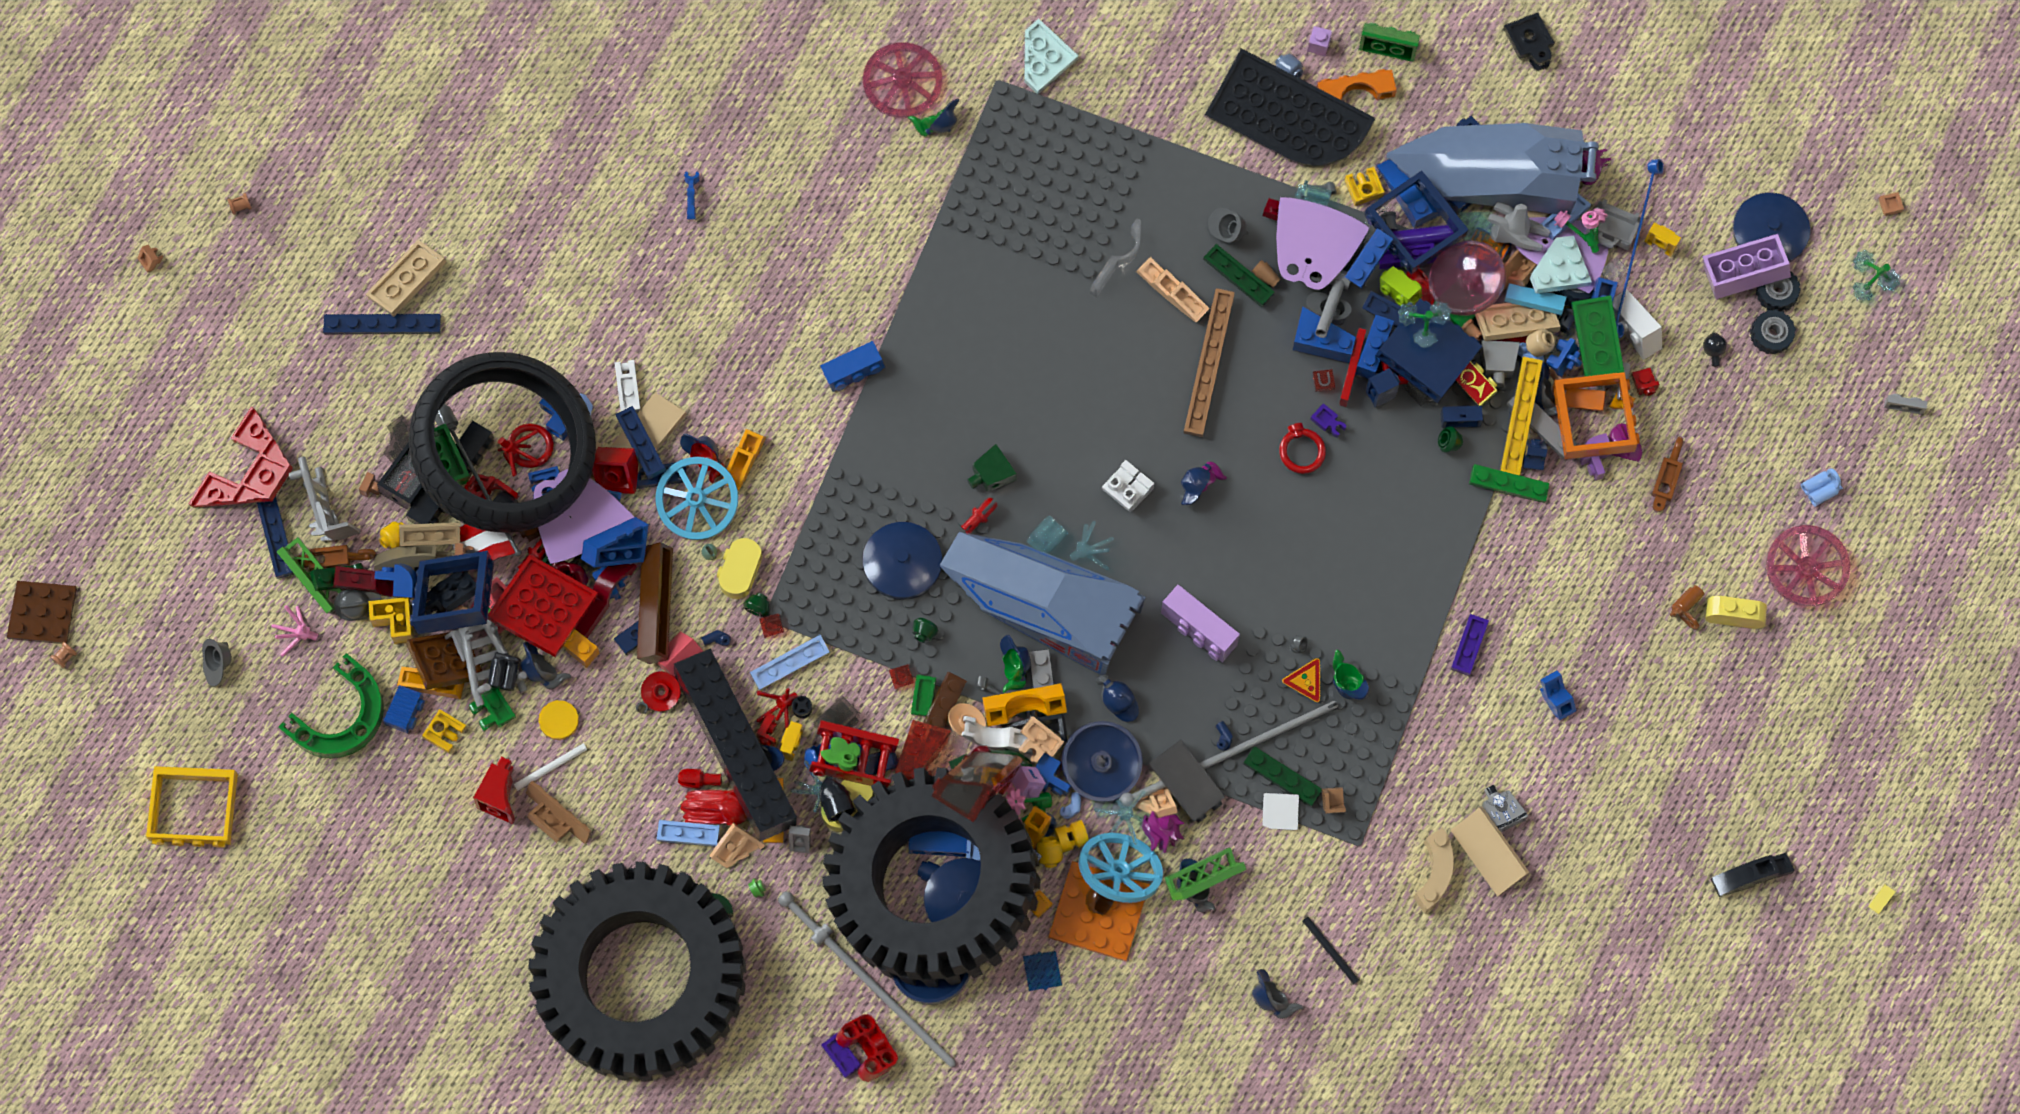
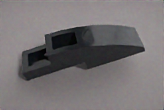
[1711,853,1795,897]

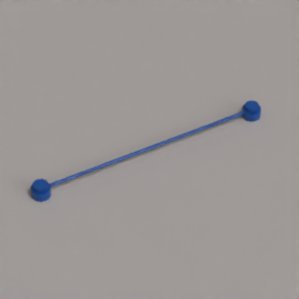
[1616,159,1664,338]

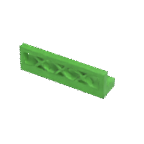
[277,537,342,614]
[1165,848,1247,900]

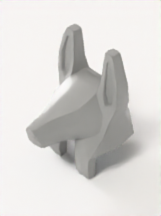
[1488,202,1550,251]

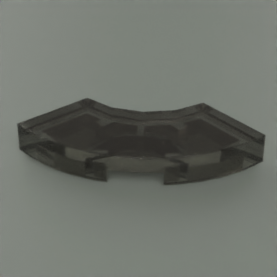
[383,415,410,463]

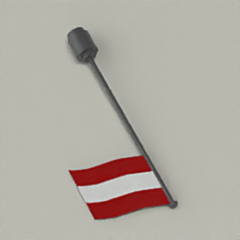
[435,403,522,561]

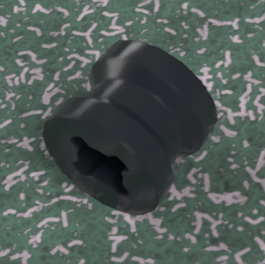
[792,696,812,719]

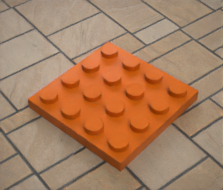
[1048,861,1150,962]

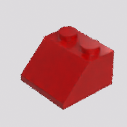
[592,447,638,494]

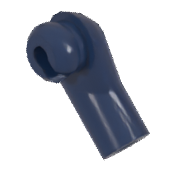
[701,630,731,646]
[1215,721,1233,751]

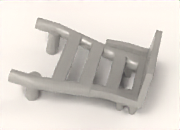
[289,457,361,541]
[444,620,527,707]

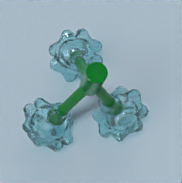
[1852,250,1901,301]
[1398,301,1452,348]

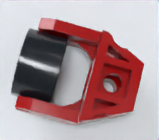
[464,474,520,503]

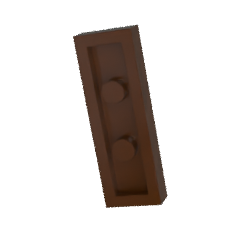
[922,672,967,735]

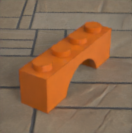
[1317,69,1397,100]

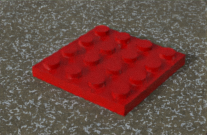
[488,555,598,657]

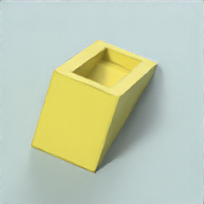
[1868,884,1895,914]

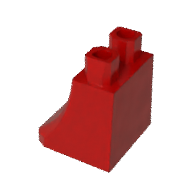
[473,756,515,824]

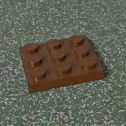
[7,580,77,644]
[406,632,482,690]

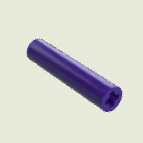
[1392,225,1454,246]

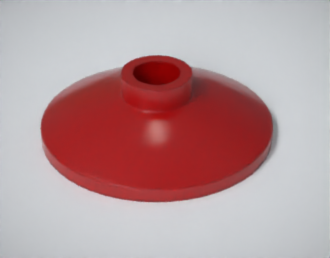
[641,671,681,711]

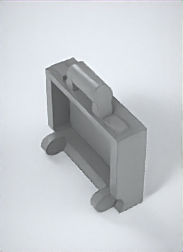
[1585,199,1641,250]

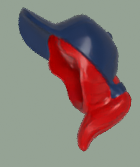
[680,434,724,484]

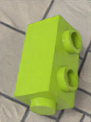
[1380,266,1422,310]

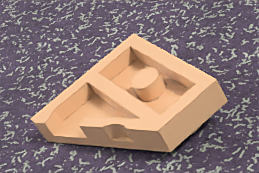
[1134,787,1178,818]

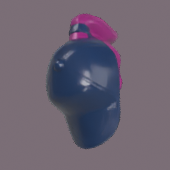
[1181,461,1227,505]

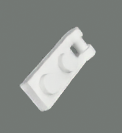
[615,360,641,412]

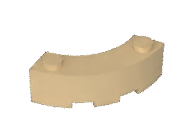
[1413,827,1454,914]

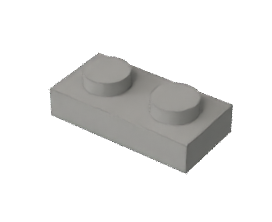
[1884,394,1927,415]
[1029,650,1053,688]
[789,825,811,854]

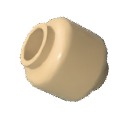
[1526,329,1555,357]

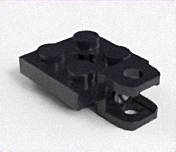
[1503,12,1554,71]
[425,571,476,615]

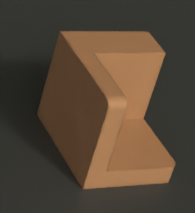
[1322,787,1346,813]

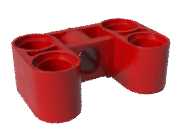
[836,1014,898,1082]

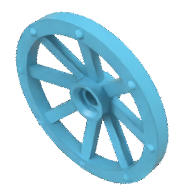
[655,457,739,540]
[1079,833,1163,903]

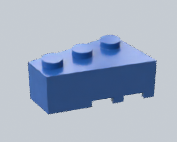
[1293,307,1356,363]
[581,517,649,567]

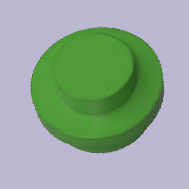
[748,878,766,898]

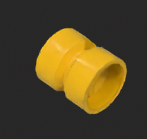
[1054,820,1089,853]

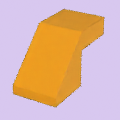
[1024,806,1052,850]

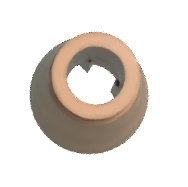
[1251,260,1280,287]

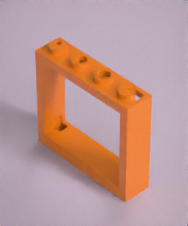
[1553,372,1640,459]

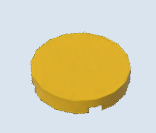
[538,700,579,740]

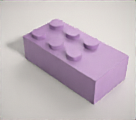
[1703,234,1791,299]
[1161,585,1240,663]

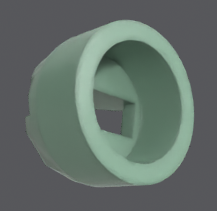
[701,544,718,560]

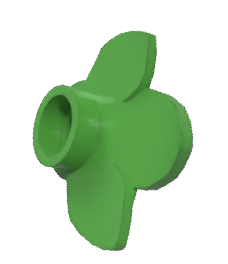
[821,737,860,771]

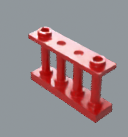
[809,720,899,788]

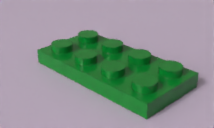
[1571,295,1624,377]

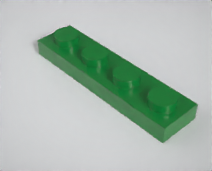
[1469,464,1550,503]

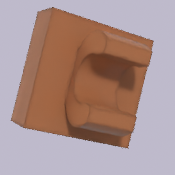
[137,244,163,273]
[359,472,380,497]
[455,543,474,556]

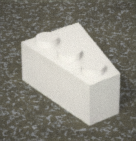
[1613,290,1662,360]

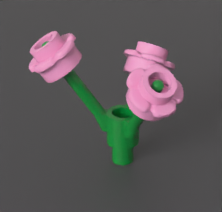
[1554,208,1608,253]

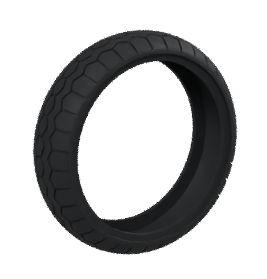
[409,352,596,533]

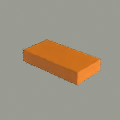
[1565,388,1606,411]

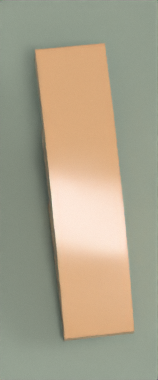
[1136,257,1210,322]

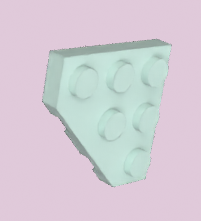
[1024,19,1078,94]
[1530,236,1592,294]

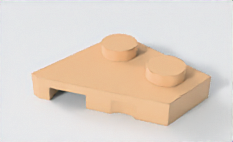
[709,823,765,868]

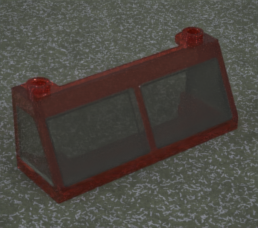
[931,751,1024,822]

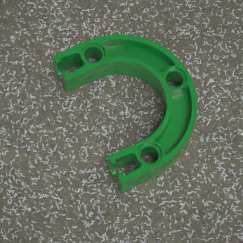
[278,653,384,759]

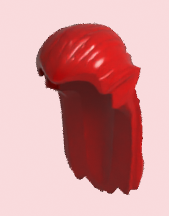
[680,790,747,826]

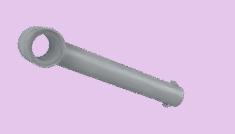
[1315,270,1351,338]

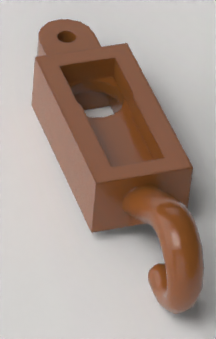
[1651,436,1684,512]
[297,545,376,571]

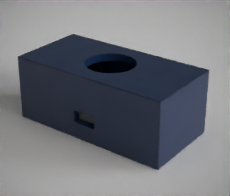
[1440,406,1483,428]

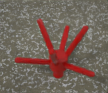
[498,430,541,477]
[756,688,798,730]

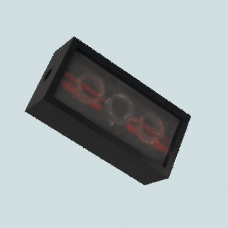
[377,442,424,511]

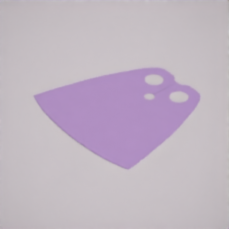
[1276,197,1369,290]
[1516,217,1609,293]
[534,469,634,564]

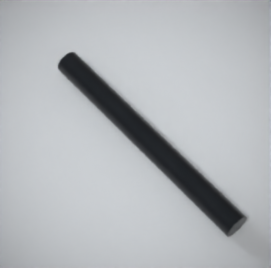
[1302,916,1360,985]

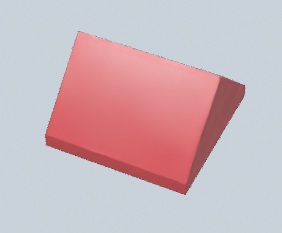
[657,631,703,678]

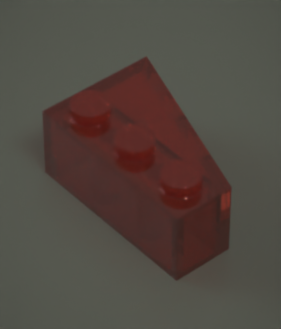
[895,720,951,780]

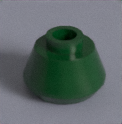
[1438,426,1463,453]
[743,593,769,618]
[912,617,939,643]

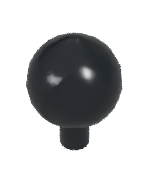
[1703,332,1727,366]

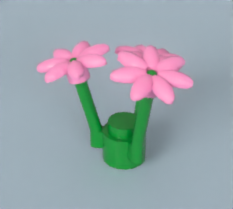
[1006,782,1052,823]

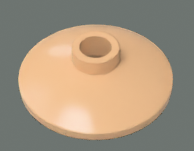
[948,703,986,736]

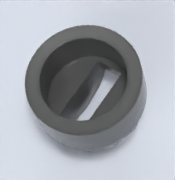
[1291,635,1308,652]

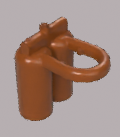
[1670,585,1705,630]

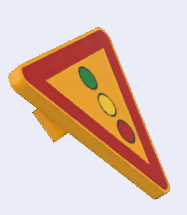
[1282,658,1320,702]

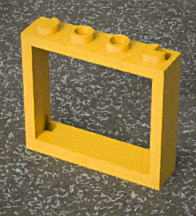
[146,766,238,848]

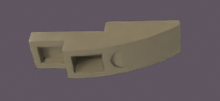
[374,545,455,570]

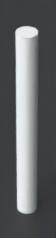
[514,743,587,791]

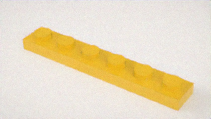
[1500,357,1543,475]

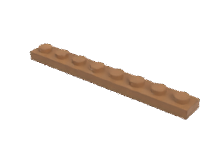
[1184,288,1235,437]

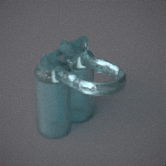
[1295,180,1332,207]
[1027,516,1068,553]

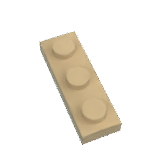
[399,523,460,546]

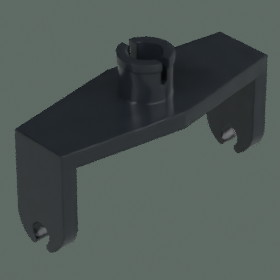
[1001,710,1068,750]

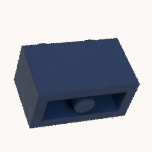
[1366,368,1400,408]

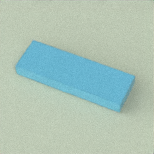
[1505,283,1566,315]

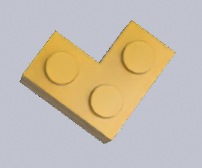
[369,597,414,644]

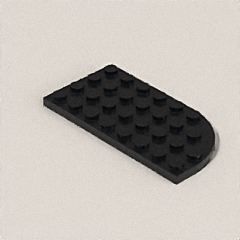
[1205,48,1376,166]

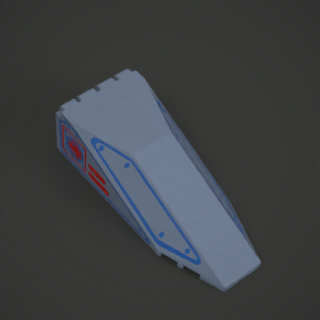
[940,532,1146,675]

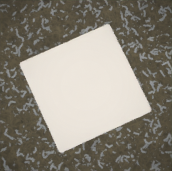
[1262,793,1299,830]

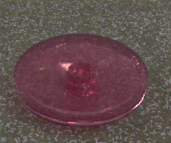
[1429,241,1506,316]

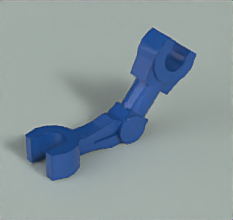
[684,172,700,219]

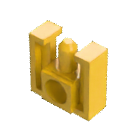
[1344,167,1385,206]
[1644,222,1681,257]
[422,709,466,754]
[780,721,803,761]

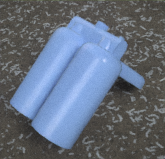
[1801,468,1843,507]

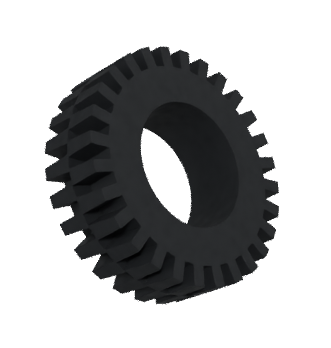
[822,767,1040,987]
[528,861,747,1081]

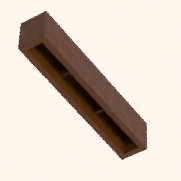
[637,542,673,664]

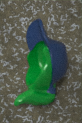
[908,99,960,137]
[1000,635,1031,693]
[1332,650,1369,700]

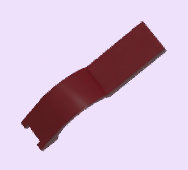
[575,563,637,639]
[333,566,415,598]

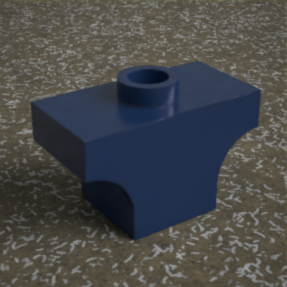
[1523,439,1548,470]

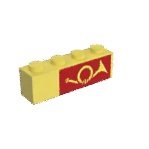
[1456,361,1498,406]

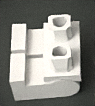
[1102,460,1154,512]

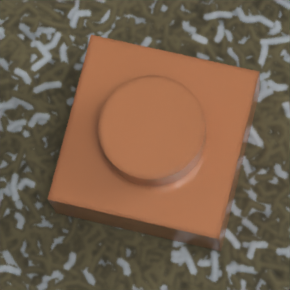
[1879,192,1904,216]

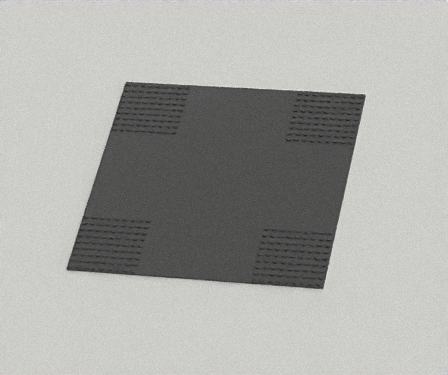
[764,80,1560,846]

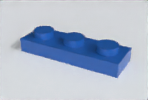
[1345,228,1394,288]

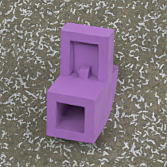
[1580,433,1611,481]

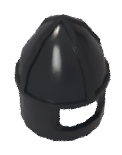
[819,777,856,822]

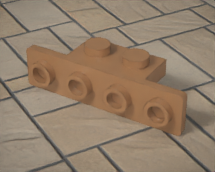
[1490,249,1537,296]
[526,781,591,844]

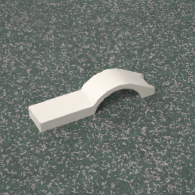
[962,716,1045,755]

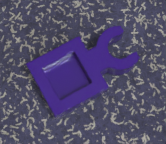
[1310,403,1346,438]

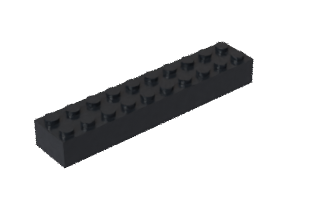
[674,648,797,842]

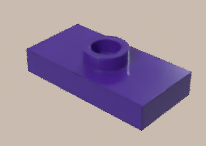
[821,1033,861,1079]

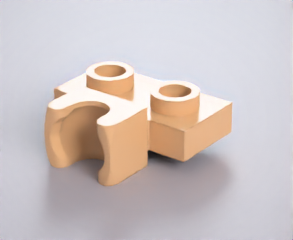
[1019,716,1064,763]

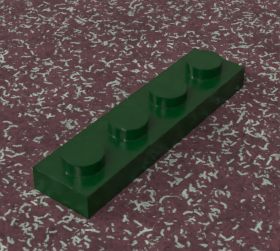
[1203,244,1275,308]
[1243,746,1322,807]

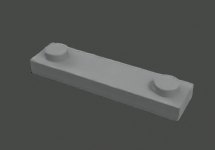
[1507,396,1577,459]

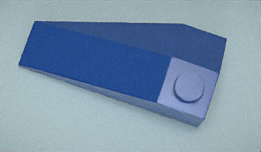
[1376,160,1440,229]

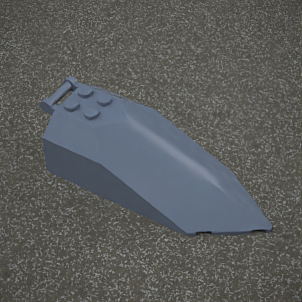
[1386,123,1599,215]

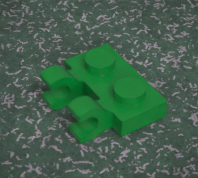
[469,687,516,731]

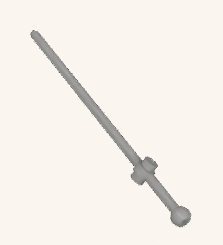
[1120,701,1338,809]
[778,891,955,1067]

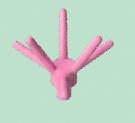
[271,605,318,656]

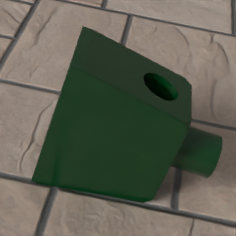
[967,444,1017,492]

